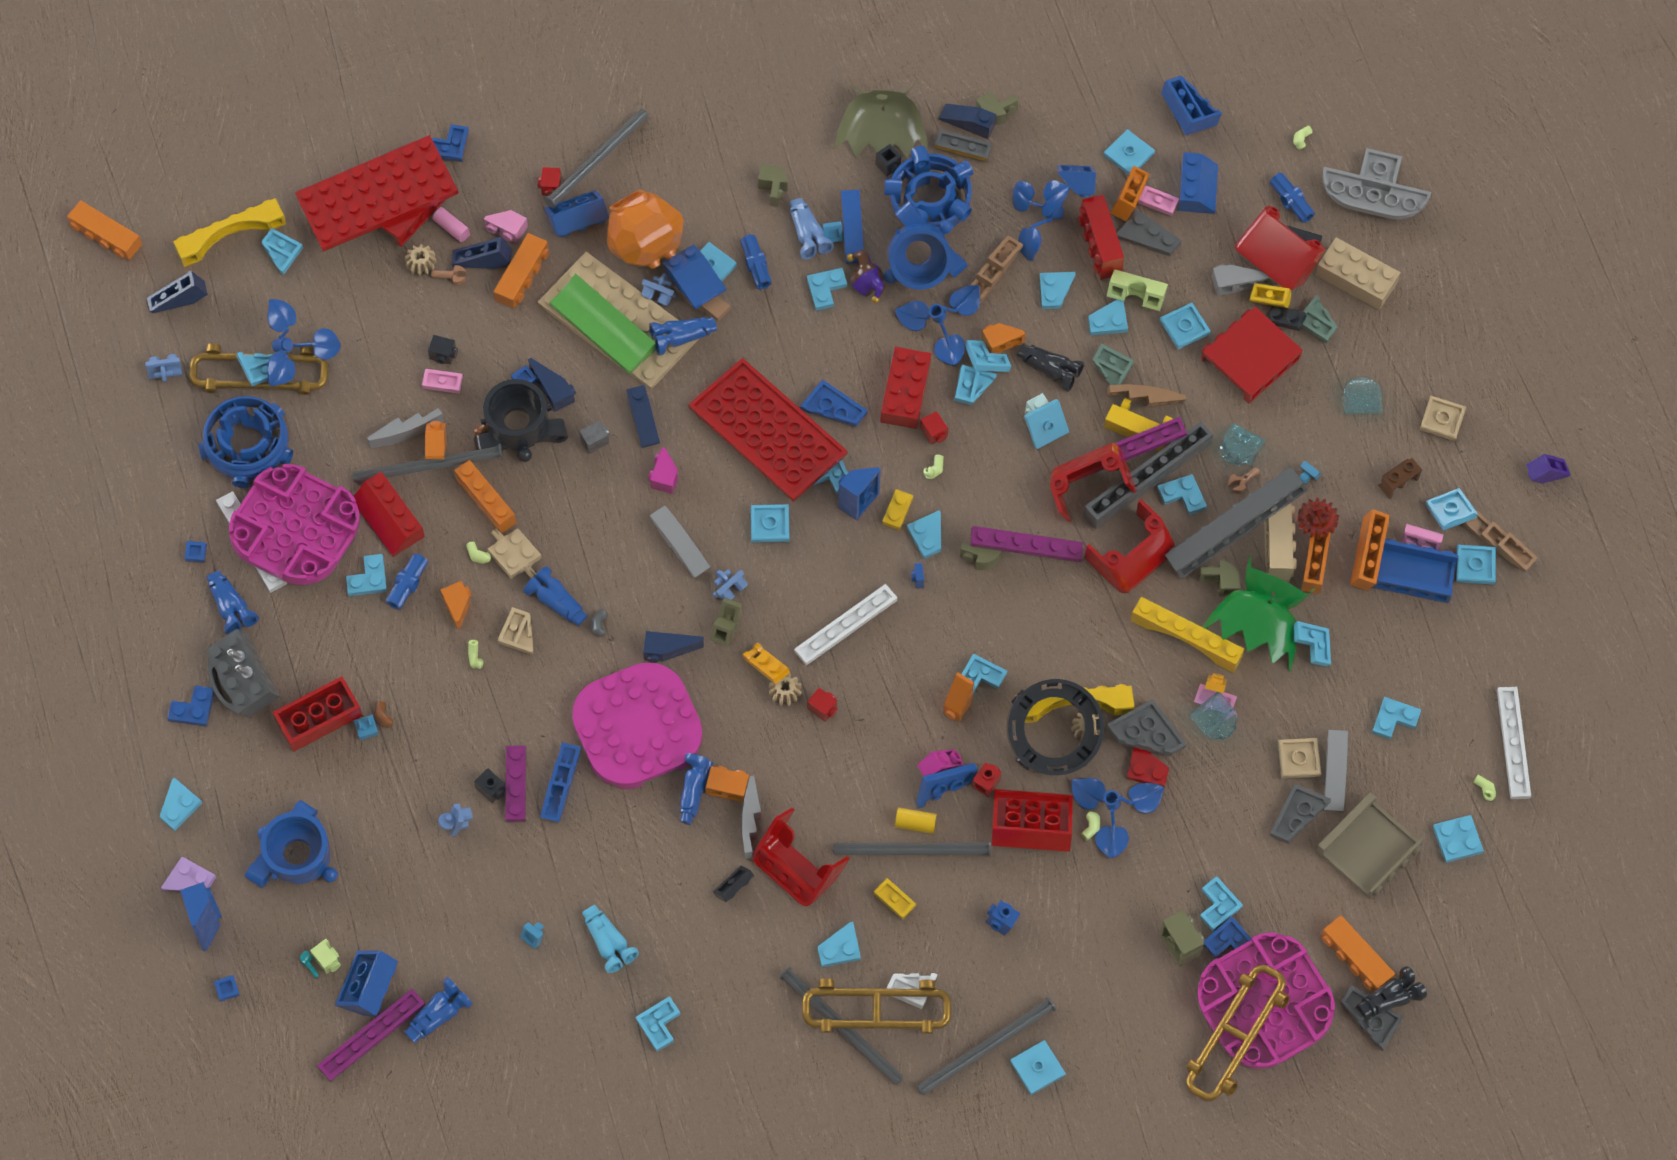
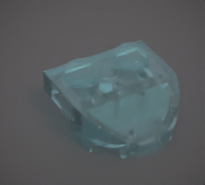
[1342,377,1382,414]
[1220,423,1266,466]
[1189,692,1238,740]

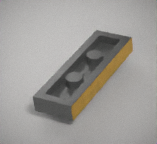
[935,130,992,162]

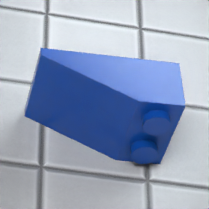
[663,244,727,309]

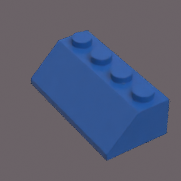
[180,882,222,951]

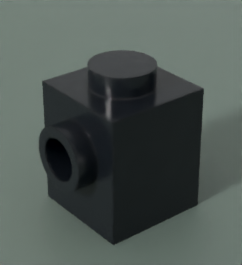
[875,144,901,177]
[428,335,458,365]
[474,768,506,803]

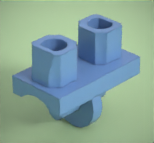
[642,273,677,306]
[145,354,182,383]
[712,569,748,601]
[438,803,473,837]

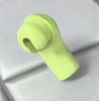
[1293,125,1313,150]
[923,455,944,479]
[466,542,491,564]
[468,640,483,669]
[1473,775,1496,801]
[1081,811,1100,841]

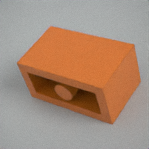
[706,766,749,803]

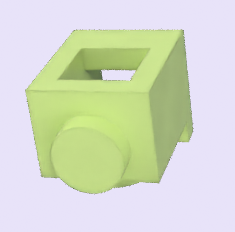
[310,939,341,974]

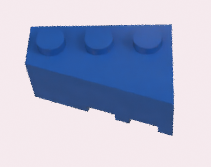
[1161,76,1222,135]

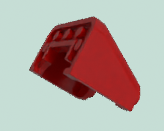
[1235,205,1326,290]

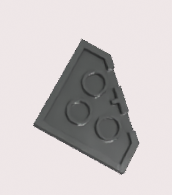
[1105,699,1187,756]

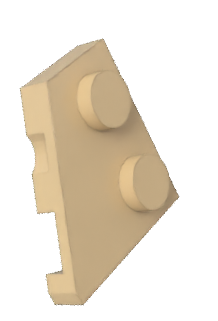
[497,607,534,655]

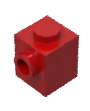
[538,167,562,196]
[920,411,948,445]
[807,687,838,722]
[972,762,1002,797]

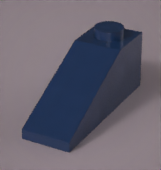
[938,104,996,139]
[451,237,512,269]
[147,271,208,313]
[528,358,576,412]
[626,385,660,448]
[643,631,704,663]

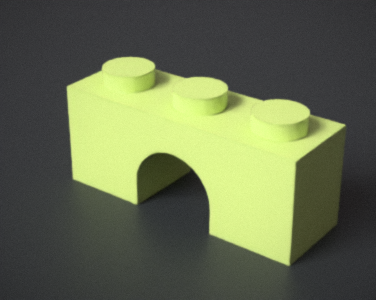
[1107,269,1168,311]

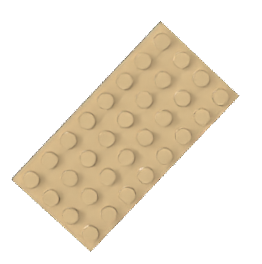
[538,252,699,390]

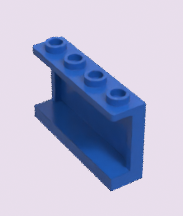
[1373,539,1458,603]

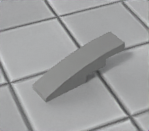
[367,408,444,449]
[649,506,710,578]
[1324,730,1348,812]
[742,776,761,859]

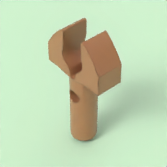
[431,265,467,285]
[1228,467,1260,494]

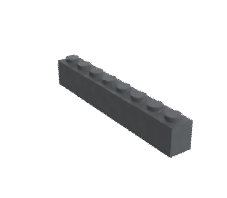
[1083,421,1213,529]
[1165,467,1308,579]

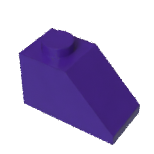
[1526,454,1571,484]

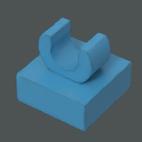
[823,221,843,242]
[1299,461,1321,484]
[354,715,379,740]
[520,922,544,949]

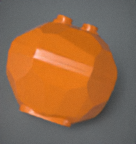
[607,190,684,269]

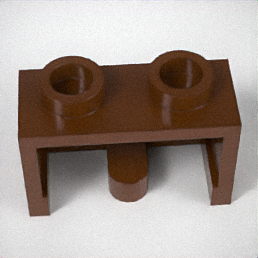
[1378,458,1422,499]

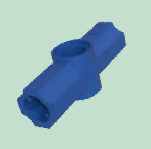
[1270,173,1315,223]
[740,234,772,290]
[386,553,429,610]

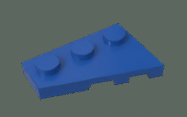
[800,380,868,427]
[916,763,978,809]

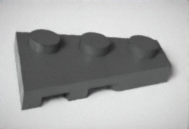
[1116,210,1182,256]
[1270,784,1331,844]
[1340,985,1403,1051]

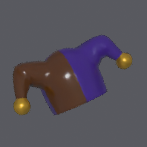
[847,250,885,304]

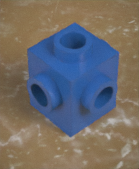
[985,900,1020,936]

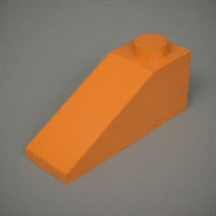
[1110,166,1150,221]
[943,672,974,722]

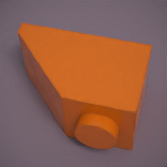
[981,323,1026,354]
[425,421,447,459]
[440,581,472,629]

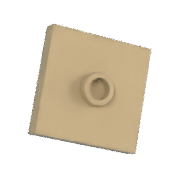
[1419,395,1466,441]
[1278,738,1321,779]

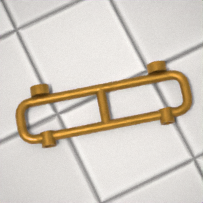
[189,343,329,395]
[1186,964,1290,1101]
[802,978,951,1034]

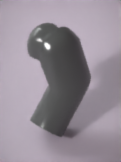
[590,609,608,637]

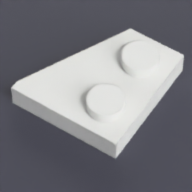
[887,973,938,1009]

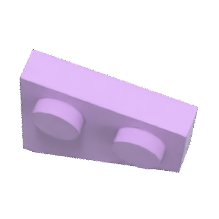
[161,857,216,893]

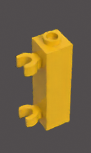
[1104,398,1173,451]

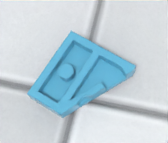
[262,228,303,275]
[1088,299,1128,336]
[236,352,272,386]
[953,365,997,405]
[159,778,202,831]
[818,922,861,967]

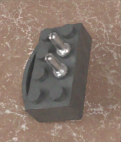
[206,629,280,718]

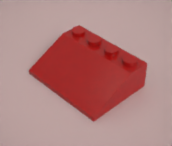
[991,789,1073,852]

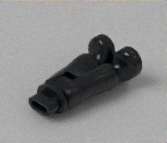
[1017,344,1084,392]
[1356,966,1427,1018]

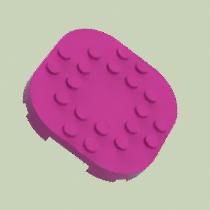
[229,464,359,585]
[573,663,702,789]
[1198,932,1335,1069]

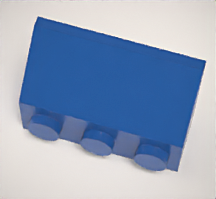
[1178,152,1218,214]
[1057,165,1096,197]
[544,190,609,237]
[838,467,881,521]
[335,951,398,1016]

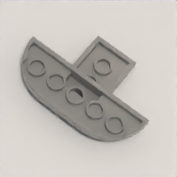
[1322,148,1432,219]

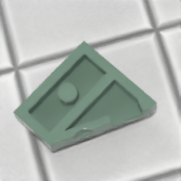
[1301,295,1337,343]
[1093,344,1134,385]

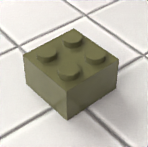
[1160,910,1205,966]

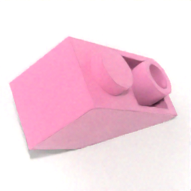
[484,210,528,244]

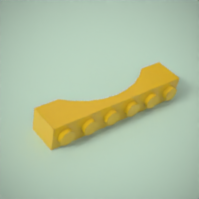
[173,198,286,267]
[1131,597,1245,673]
[1025,684,1134,723]

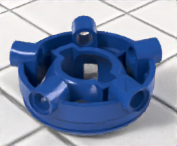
[884,146,974,228]
[198,396,293,488]

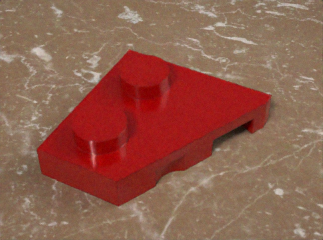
[1127,747,1169,788]

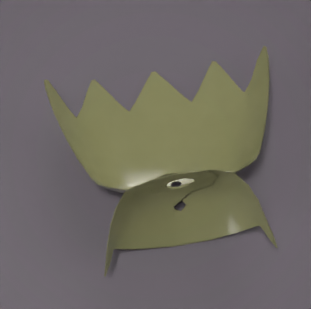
[835,78,927,158]

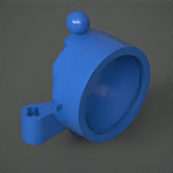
[883,200,969,290]
[245,800,338,888]

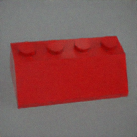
[353,471,425,557]

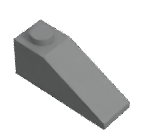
[1211,265,1272,296]

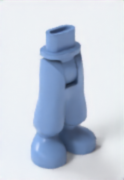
[789,198,834,260]

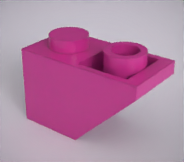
[648,447,678,494]
[917,749,964,776]

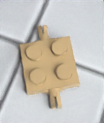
[488,528,541,579]

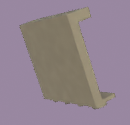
[1316,792,1424,899]

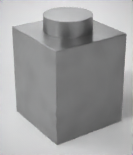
[579,421,610,454]

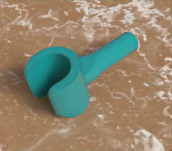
[300,951,319,978]

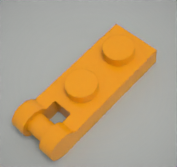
[742,642,790,684]

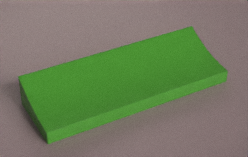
[550,273,656,375]

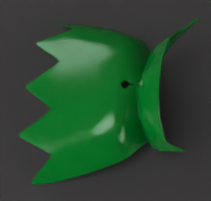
[1203,555,1316,672]

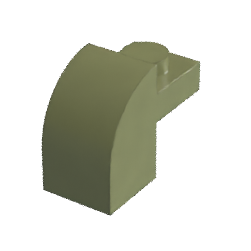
[976,92,1018,125]
[758,163,788,207]
[960,542,1003,571]
[1199,560,1240,596]
[710,598,742,646]

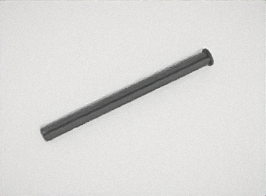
[544,109,648,209]
[353,444,504,483]
[833,841,991,857]
[779,967,903,1085]
[917,997,1056,1095]

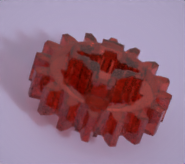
[1297,497,1339,539]

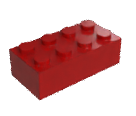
[1078,194,1124,280]
[880,347,932,429]
[273,676,363,752]

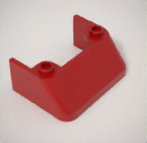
[1050,443,1137,522]
[1084,499,1175,593]
[753,808,850,906]

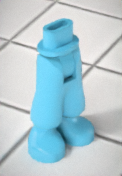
[582,905,639,973]

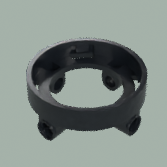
[1006,679,1104,776]

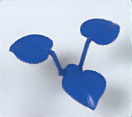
[1012,180,1071,261]
[895,285,980,366]
[267,299,341,386]
[1072,778,1164,858]

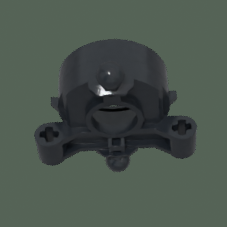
[474,379,568,462]

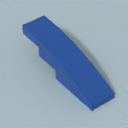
[841,190,864,264]
[540,742,582,822]

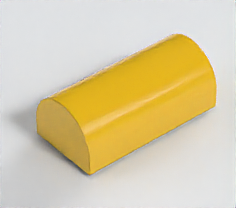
[1250,283,1291,308]
[895,807,937,834]

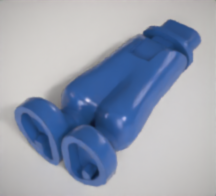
[649,317,717,356]
[523,566,588,626]
[207,571,259,635]
[679,753,713,825]
[404,977,473,1043]

